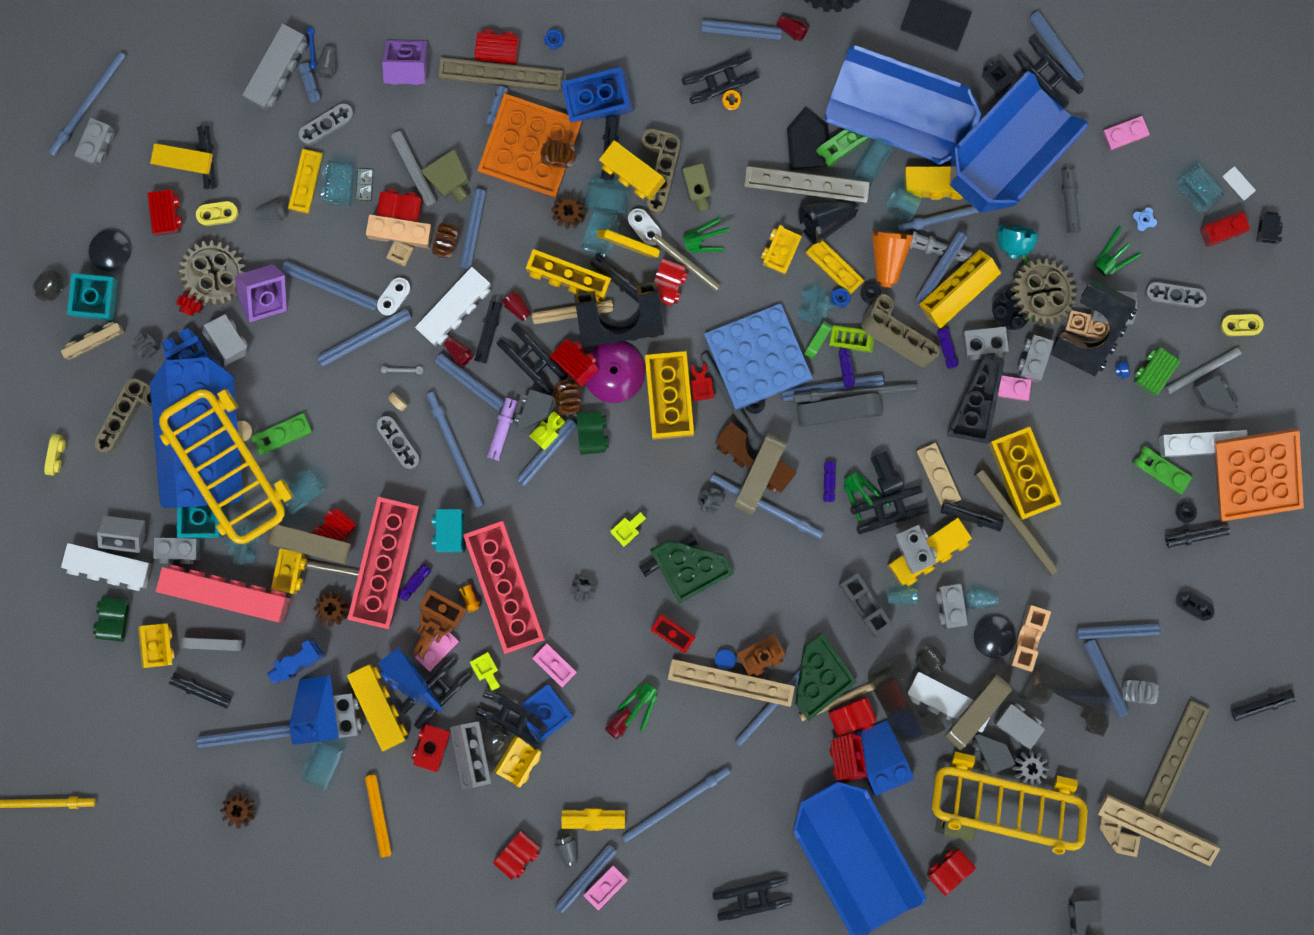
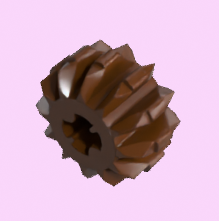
[540,141,576,168]
[551,194,586,230]
[432,223,459,258]
[554,380,581,415]
[313,591,350,627]
[220,792,257,829]

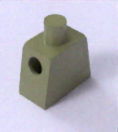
[421,149,469,203]
[681,163,711,212]
[935,812,976,841]

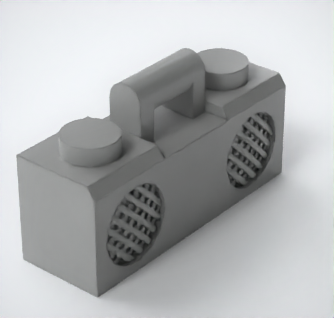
[450,721,491,790]

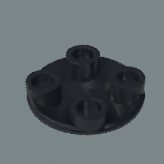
[89,230,131,272]
[992,289,1029,330]
[974,616,1015,658]

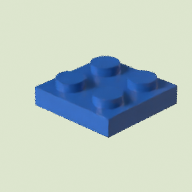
[519,684,573,743]

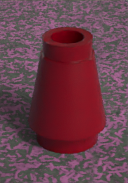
[777,15,809,42]
[502,290,531,322]
[443,336,474,367]
[605,708,632,740]

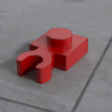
[690,364,714,402]

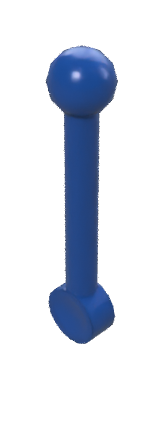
[306,27,317,70]

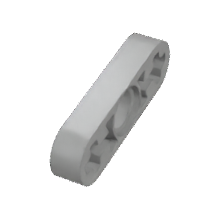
[299,104,354,145]
[1145,282,1207,309]
[377,416,420,470]
[181,638,242,651]

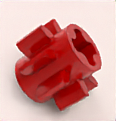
[176,292,203,317]

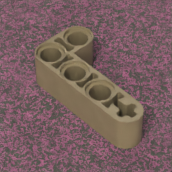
[642,129,680,215]
[861,294,940,368]
[94,379,152,454]
[734,432,788,516]
[266,525,351,564]
[944,674,1013,750]

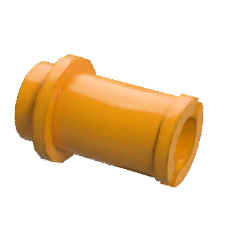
[459,585,480,613]

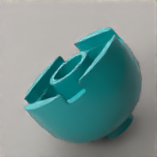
[996,224,1039,259]

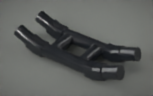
[1013,37,1084,108]
[682,51,760,105]
[497,324,568,395]
[850,485,929,535]
[399,656,472,729]
[475,689,548,750]
[713,876,792,921]

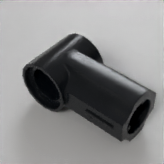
[870,451,904,496]

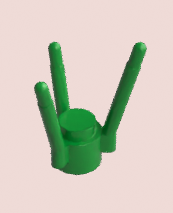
[683,218,730,254]
[1095,227,1141,276]
[843,472,891,521]
[618,682,658,731]

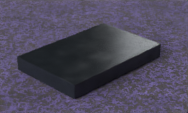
[900,0,972,51]

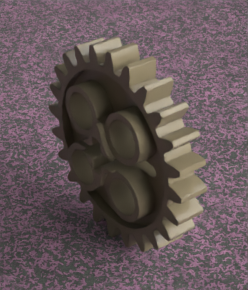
[177,241,245,307]
[1010,258,1077,326]

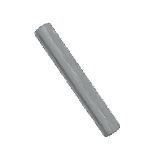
[391,131,436,207]

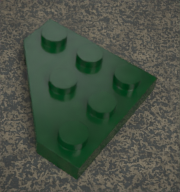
[650,539,734,604]
[795,632,857,721]

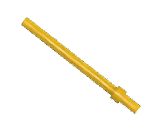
[0,796,96,809]

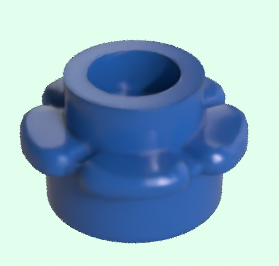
[544,29,564,49]
[831,287,851,308]
[1115,359,1130,379]

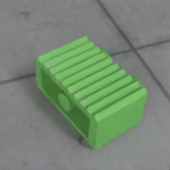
[1134,347,1181,397]

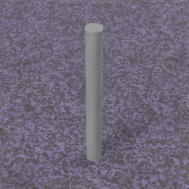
[1165,347,1242,394]

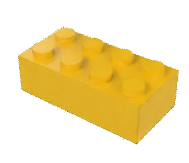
[645,351,694,440]
[988,427,1061,520]

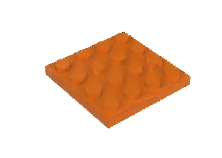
[477,93,583,198]
[1214,428,1304,521]

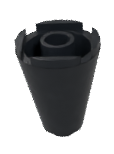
[798,199,858,244]

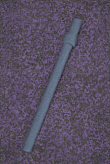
[47,51,126,156]
[897,206,979,233]
[426,391,484,509]
[710,474,824,539]
[735,669,800,746]
[622,767,731,843]

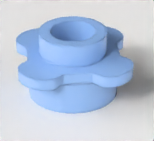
[1133,208,1157,231]

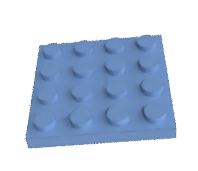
[704,303,813,411]

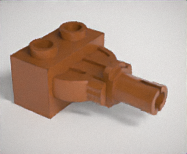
[412,589,467,659]
[736,634,786,677]

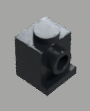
[982,60,1015,96]
[1256,212,1283,244]

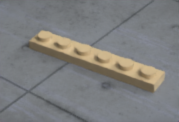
[668,659,795,707]
[1097,794,1220,866]

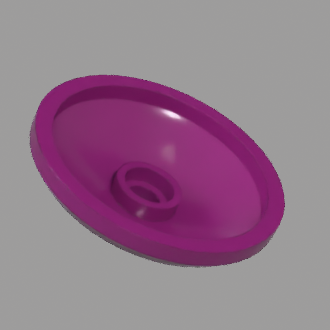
[585,342,645,403]

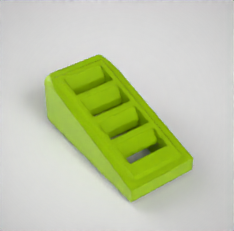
[829,325,875,353]

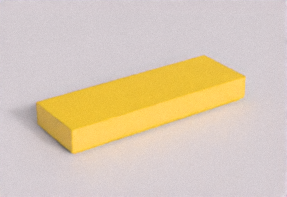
[150,143,213,175]
[288,149,323,214]
[596,229,660,258]
[805,241,864,295]

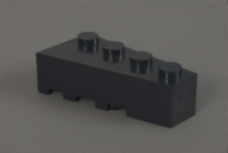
[947,356,1004,444]

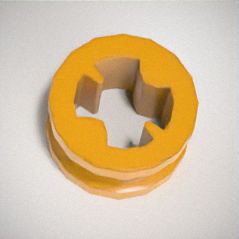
[722,90,741,110]

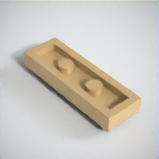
[61,322,125,360]
[916,443,961,506]

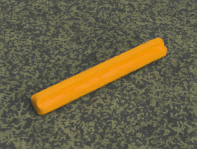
[365,774,392,858]

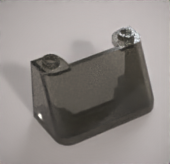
[868,653,946,743]
[1019,664,1110,737]

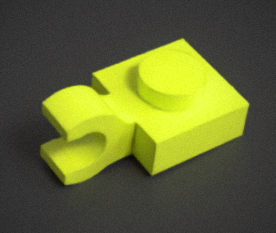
[529,411,565,450]
[610,513,646,547]
[470,652,500,691]

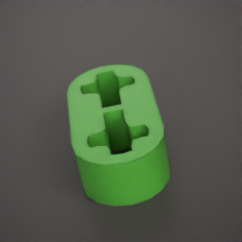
[804,321,833,360]

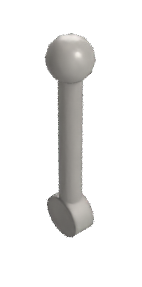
[380,366,423,375]

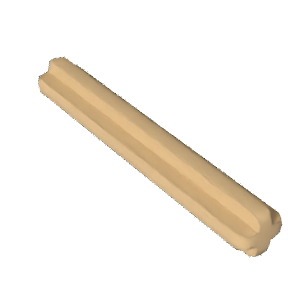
[532,300,613,324]

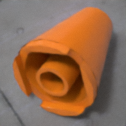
[871,231,913,287]

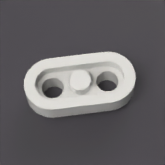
[628,209,661,246]
[377,278,411,316]

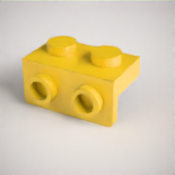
[761,225,802,275]
[271,548,307,594]
[138,623,174,668]
[494,735,542,788]

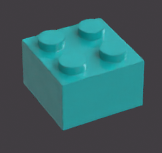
[67,273,118,322]
[177,505,224,539]
[432,509,465,553]

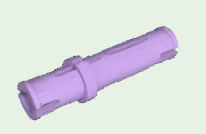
[486,398,518,461]

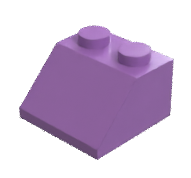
[382,40,427,85]
[235,265,287,322]

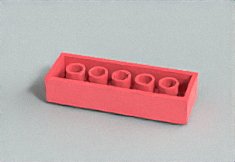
[347,497,419,629]
[463,521,545,654]
[156,564,291,623]

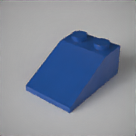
[561,67,634,123]
[378,648,443,712]
[289,675,339,745]
[854,720,914,796]

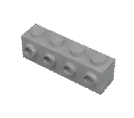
[242,23,307,111]

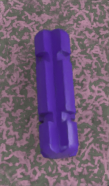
[937,328,958,369]
[838,348,855,388]
[823,462,836,502]
[398,565,431,601]

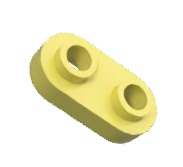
[196,201,238,226]
[1220,314,1264,336]
[44,434,66,476]

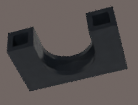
[1050,278,1137,377]
[574,282,664,347]

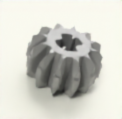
[1122,680,1159,704]
[1013,750,1049,786]

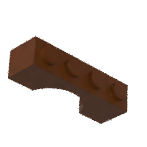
[715,422,797,494]

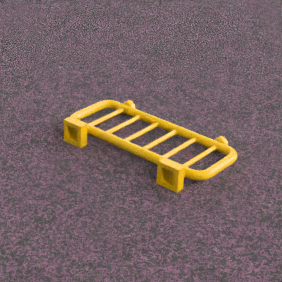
[159,389,294,544]
[931,752,1088,854]

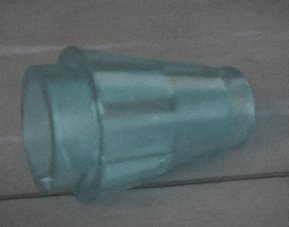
[888,586,918,607]
[966,589,998,609]

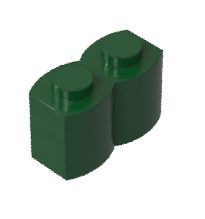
[576,411,609,455]
[93,597,130,642]

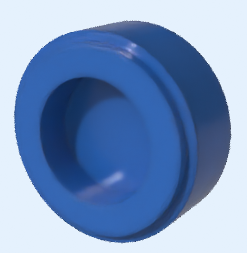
[715,650,736,671]

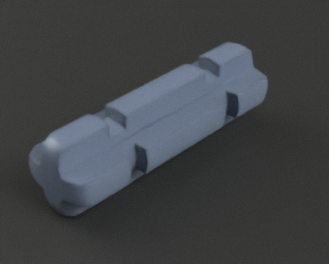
[298,63,321,103]
[485,86,508,126]

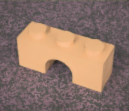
[366,215,433,249]
[1009,605,1051,672]

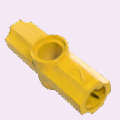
[562,808,625,831]

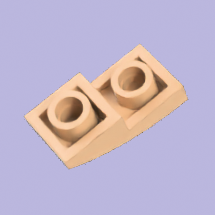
[1066,311,1110,340]

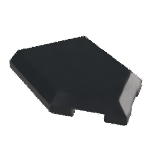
[787,107,830,170]

